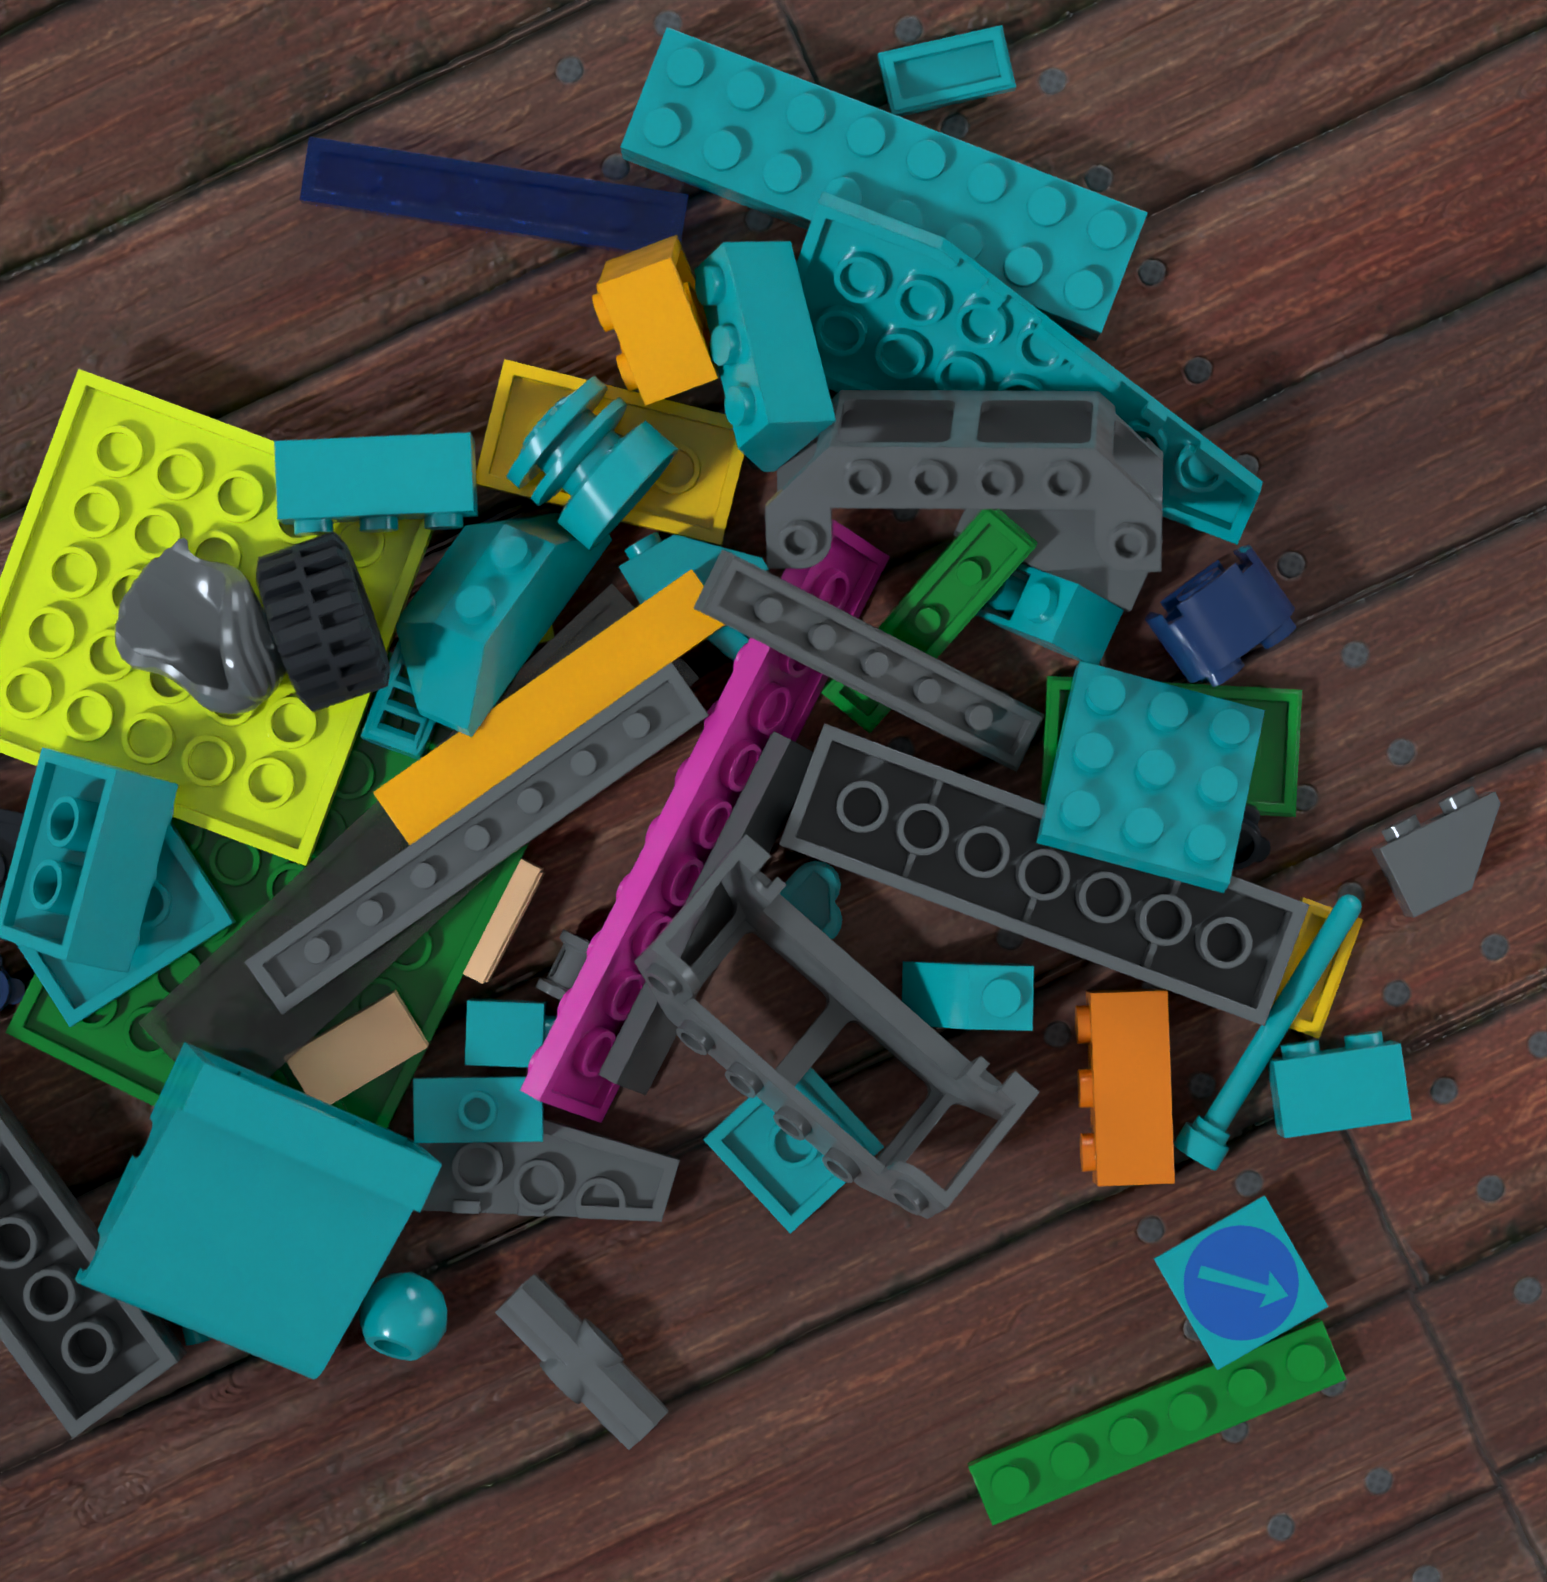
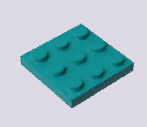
[1036,661,1265,893]

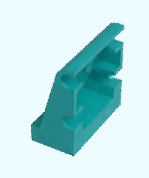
[75,1042,442,1379]

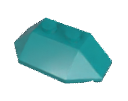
[396,513,612,737]

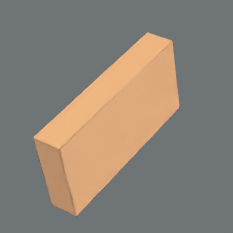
[463,859,545,984]
[284,989,429,1105]

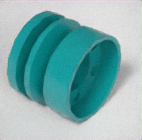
[506,376,678,551]

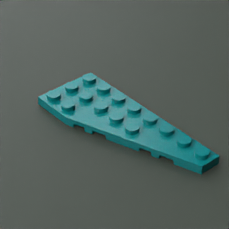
[796,192,1263,545]

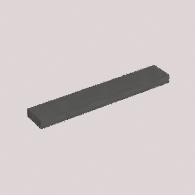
[693,549,1045,772]
[599,732,813,1095]

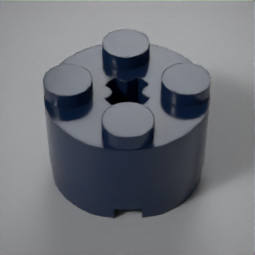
[1145,545,1297,687]

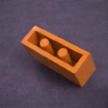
[1075,988,1175,1186]

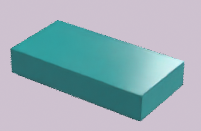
[878,25,1016,117]

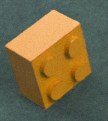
[592,235,719,406]

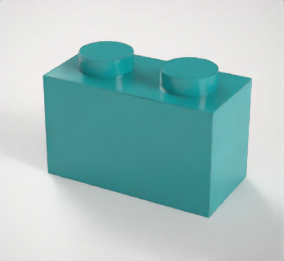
[1267,1031,1412,1138]

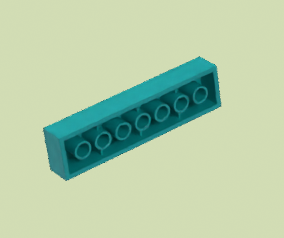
[620,27,1148,341]

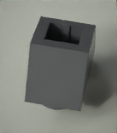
[1371,786,1501,918]

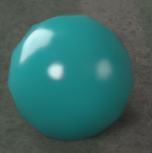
[359,1272,448,1361]

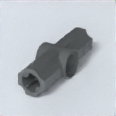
[495,1273,669,1450]

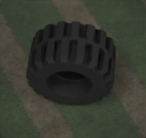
[256,531,390,712]

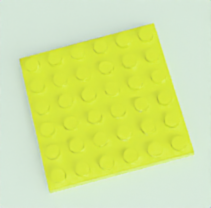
[0,369,434,866]

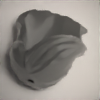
[115,538,286,714]

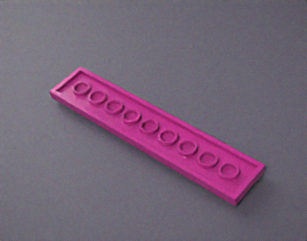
[520,519,889,1123]

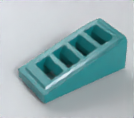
[361,640,438,760]

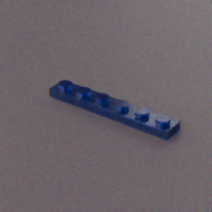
[300,137,689,253]

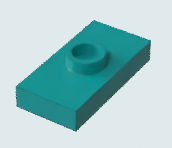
[413,1076,544,1143]

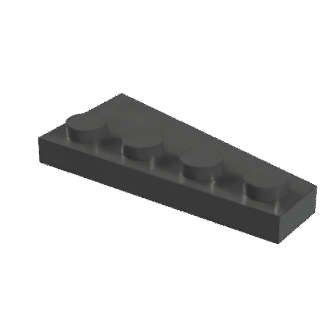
[413,1118,680,1222]

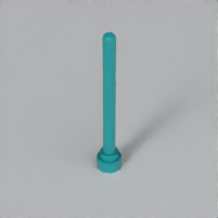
[1173,894,1362,1171]

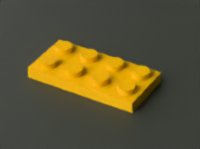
[476,359,744,547]

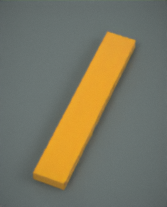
[373,569,725,845]

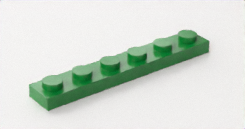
[967,1318,1347,1526]

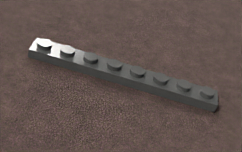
[245,662,709,1015]

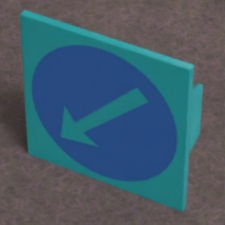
[1153,1195,1328,1370]

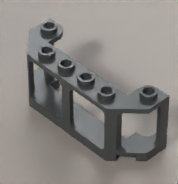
[765,390,1163,572]
[634,834,1040,1219]

